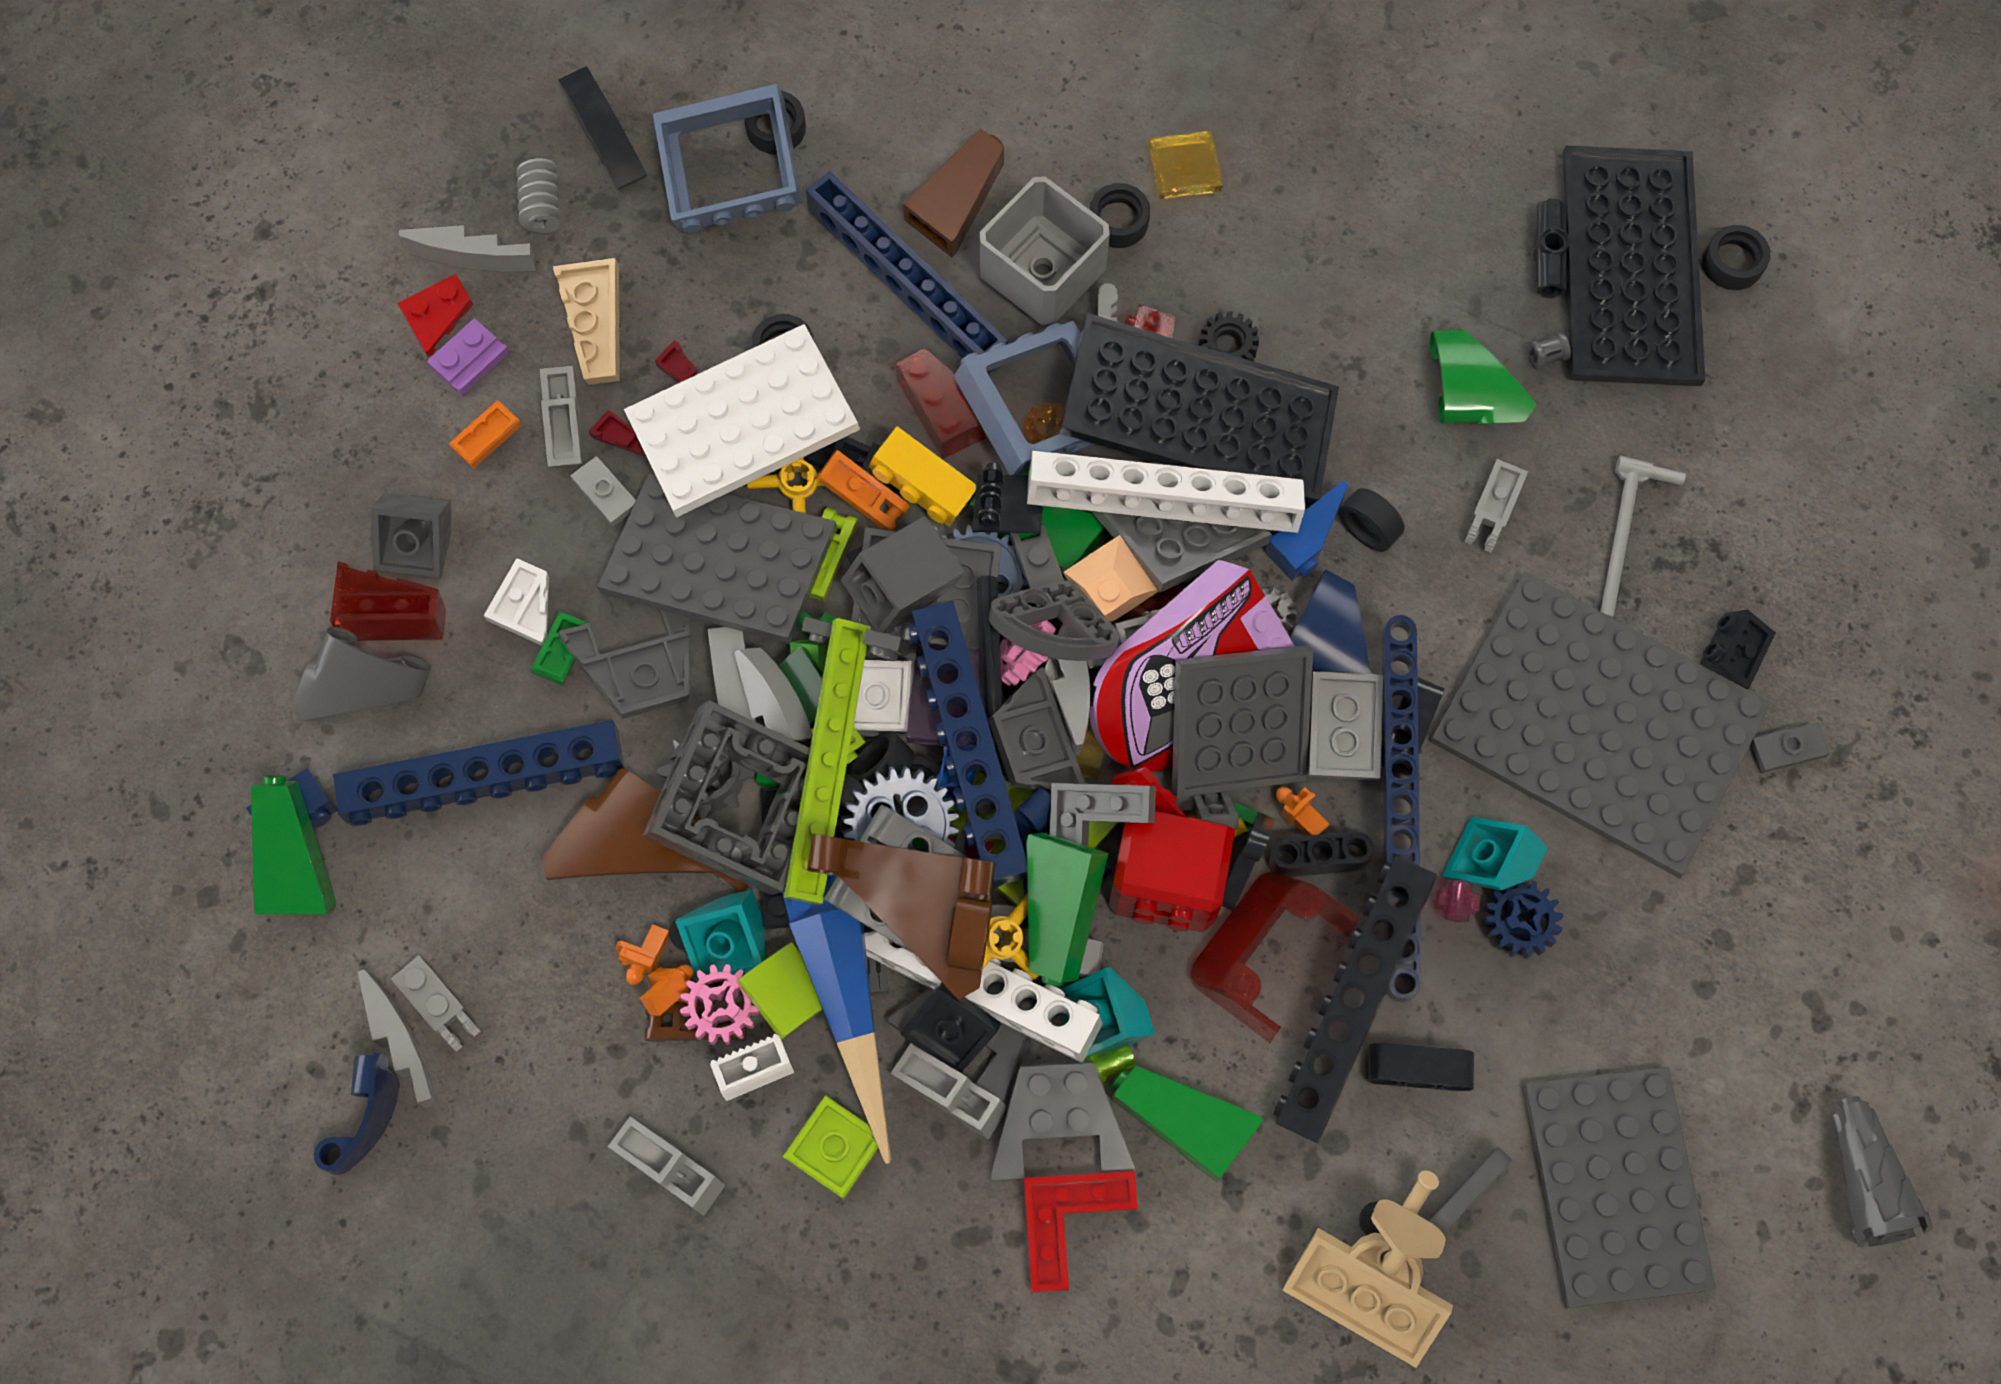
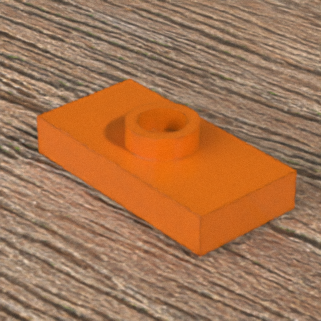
[449,400,522,469]

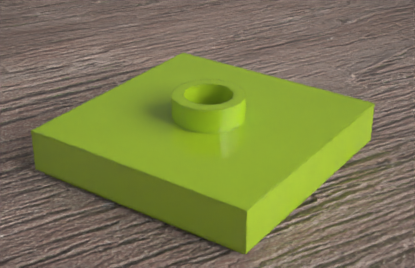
[783,1095,879,1200]

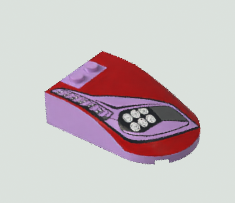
[1089,560,1295,772]

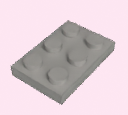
[1308,671,1383,781]

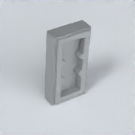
[570,456,636,527]

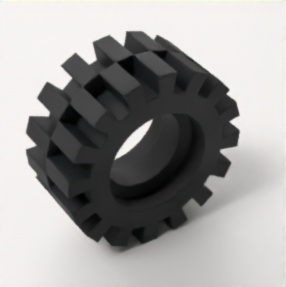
[1198,311,1259,361]

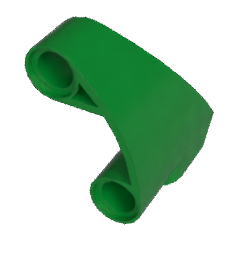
[1430,329,1537,425]

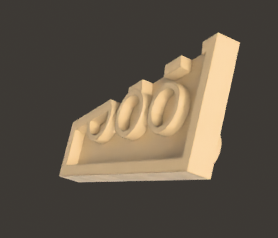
[553,258,620,385]

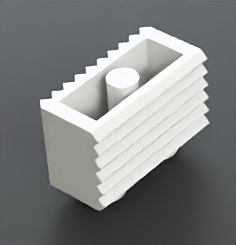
[710,1034,794,1101]

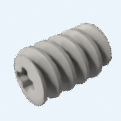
[516,158,560,233]

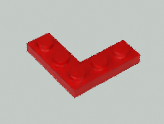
[1024,1171,1138,1293]

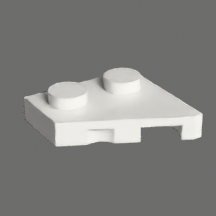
[484,558,549,646]

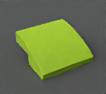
[737,942,823,1040]

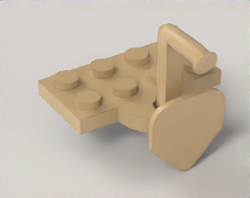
[1282,1170,1453,1368]

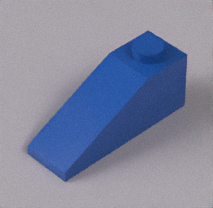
[1265,480,1348,581]

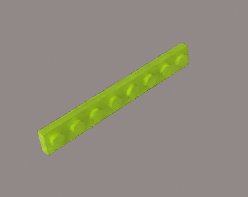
[784,618,871,905]

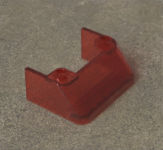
[1190,872,1361,1043]

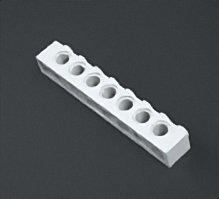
[1027,451,1305,533]
[864,909,1102,1063]

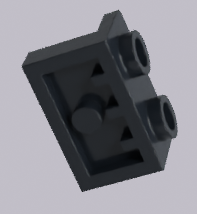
[1700,609,1776,689]

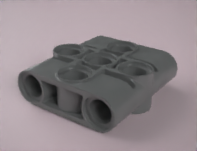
[824,805,969,954]

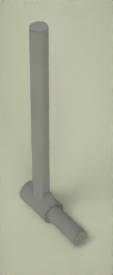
[1600,455,1686,618]

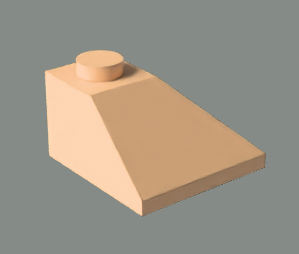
[1063,535,1158,623]

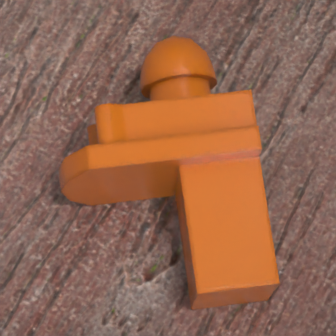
[1276,787,1330,836]
[615,924,670,985]
[640,964,694,1016]

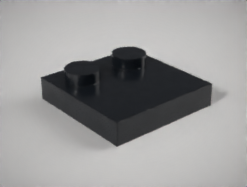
[900,982,1002,1073]

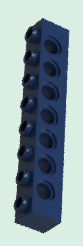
[806,171,1008,374]
[907,600,1028,887]
[333,720,625,826]

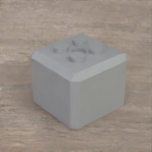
[980,176,1110,325]

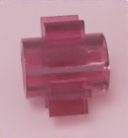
[1435,880,1481,922]

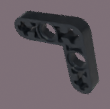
[1222,812,1275,911]

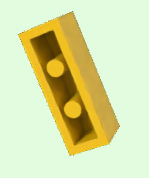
[868,426,977,527]

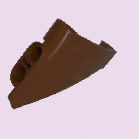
[541,768,749,892]
[807,834,996,1000]

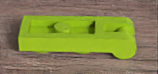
[809,507,859,602]

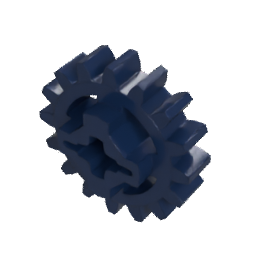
[1483,881,1564,959]

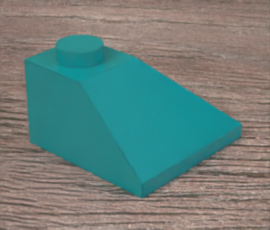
[1442,816,1548,890]
[675,889,766,982]
[1061,967,1155,1061]

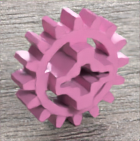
[1000,620,1056,686]
[680,964,760,1045]

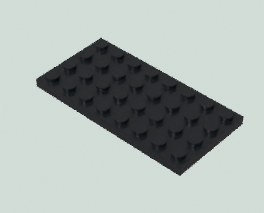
[1562,145,1705,386]
[1059,313,1339,506]

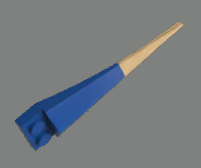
[782,875,891,1164]

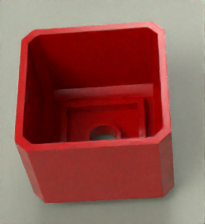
[1109,811,1235,933]

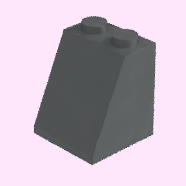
[841,516,964,633]

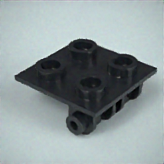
[972,463,1043,534]

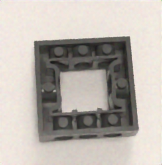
[642,700,810,895]

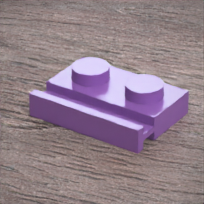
[426,318,510,396]

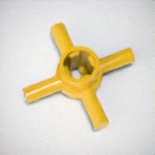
[747,457,824,514]
[983,893,1039,980]

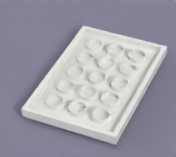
[624,324,860,517]

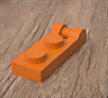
[816,450,910,531]

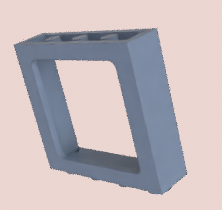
[653,84,803,233]
[954,321,1097,475]

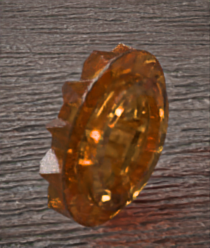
[1024,401,1065,444]

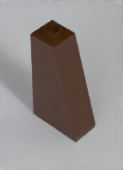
[903,128,1004,258]

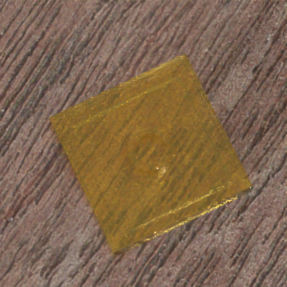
[1148,131,1223,199]

